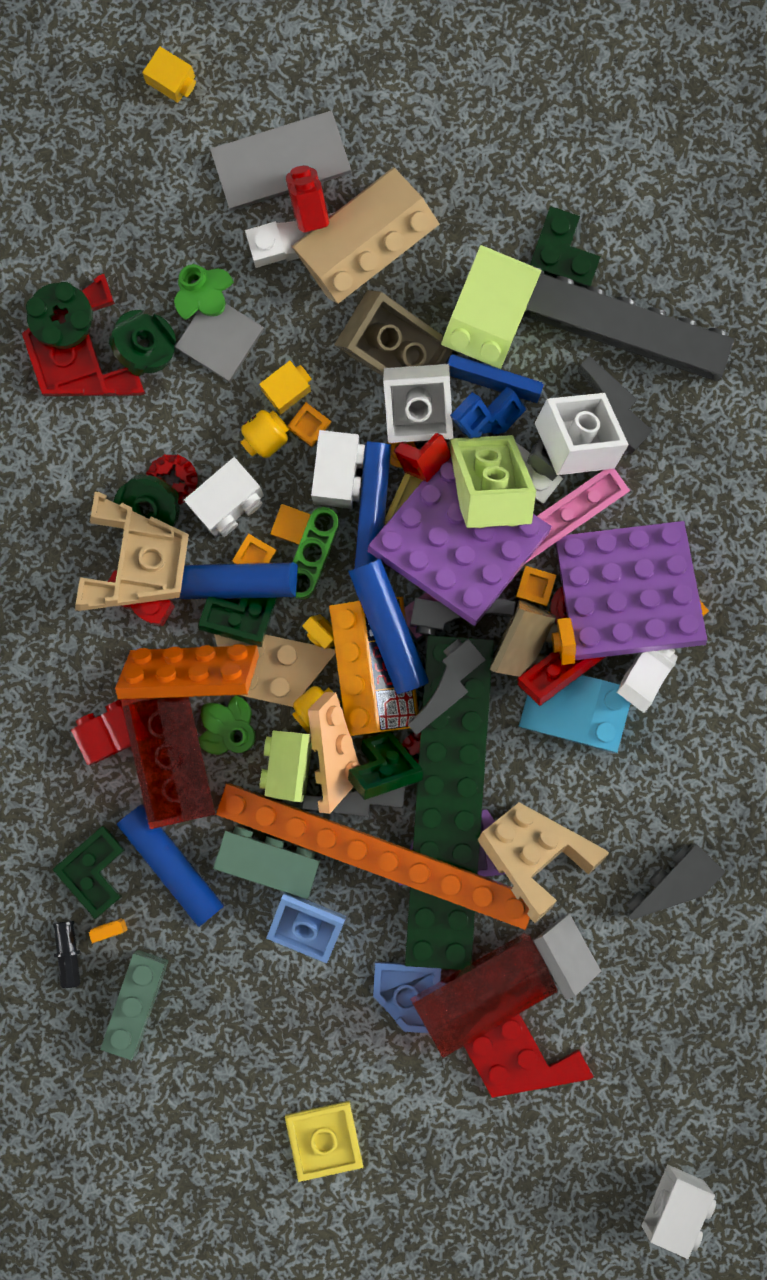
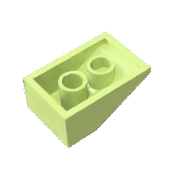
[441,245,542,369]
[449,435,536,528]
[260,730,312,802]

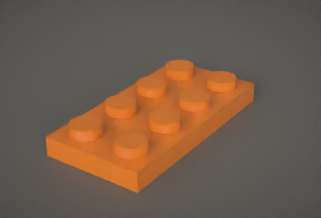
[115,644,259,699]

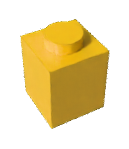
[142,46,196,103]
[259,360,312,415]

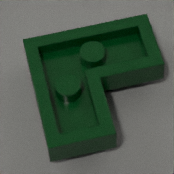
[530,206,601,288]
[198,597,278,647]
[348,731,423,800]
[52,826,125,919]

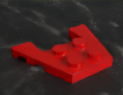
[22,274,145,396]
[459,962,594,1098]

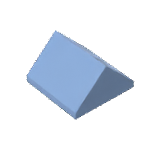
[266,892,346,963]

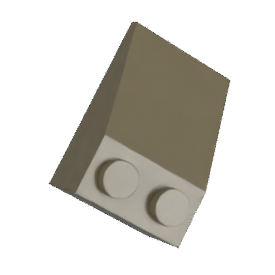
[334,290,453,376]
[490,599,557,677]

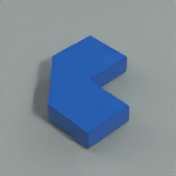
[450,387,526,439]

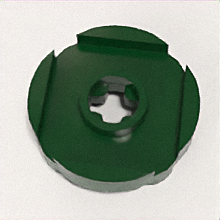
[26,282,93,349]
[109,310,176,376]
[113,475,180,531]

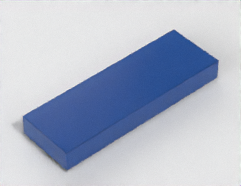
[448,354,544,403]

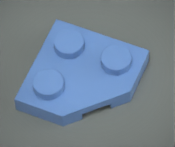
[373,961,441,1034]

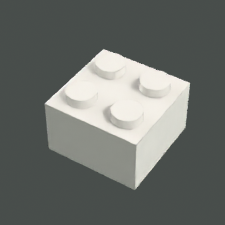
[383,364,454,443]
[535,393,629,475]
[311,430,365,509]
[184,457,264,538]
[641,1164,716,1259]

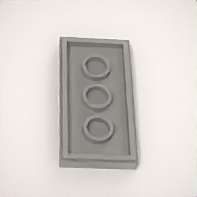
[210,110,352,211]

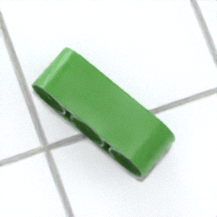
[293,507,339,600]

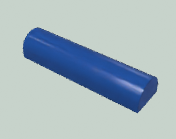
[355,441,391,568]
[348,558,429,694]
[174,562,298,599]
[116,804,224,927]

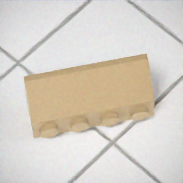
[291,167,440,304]

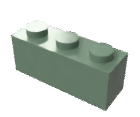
[213,826,321,899]
[100,950,169,1061]

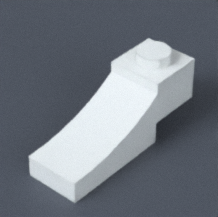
[245,212,335,268]
[617,649,678,713]

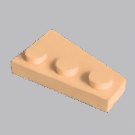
[308,692,361,814]

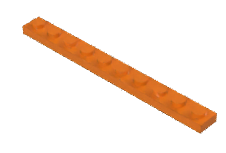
[216,783,530,930]

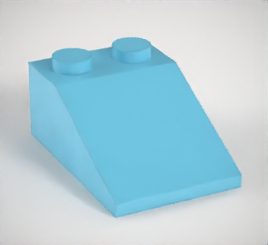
[519,675,631,753]

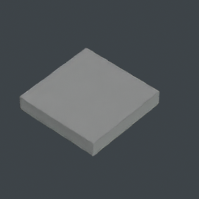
[175,304,264,383]
[534,913,601,1000]

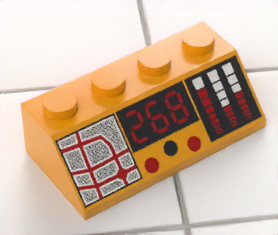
[329,597,419,736]

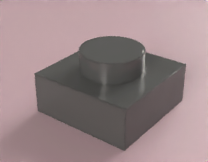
[527,438,558,481]

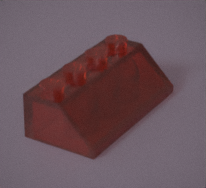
[121,697,216,830]
[410,933,558,1058]

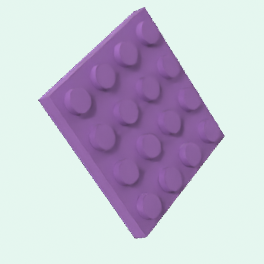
[367,457,552,626]
[555,521,707,660]

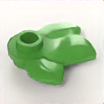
[174,264,234,320]
[197,695,256,755]

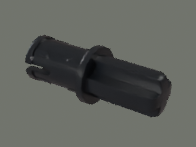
[53,921,80,988]

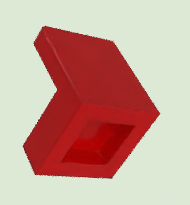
[394,433,451,483]

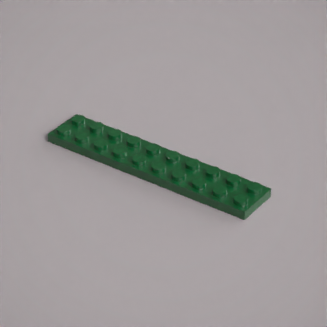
[405,635,494,971]

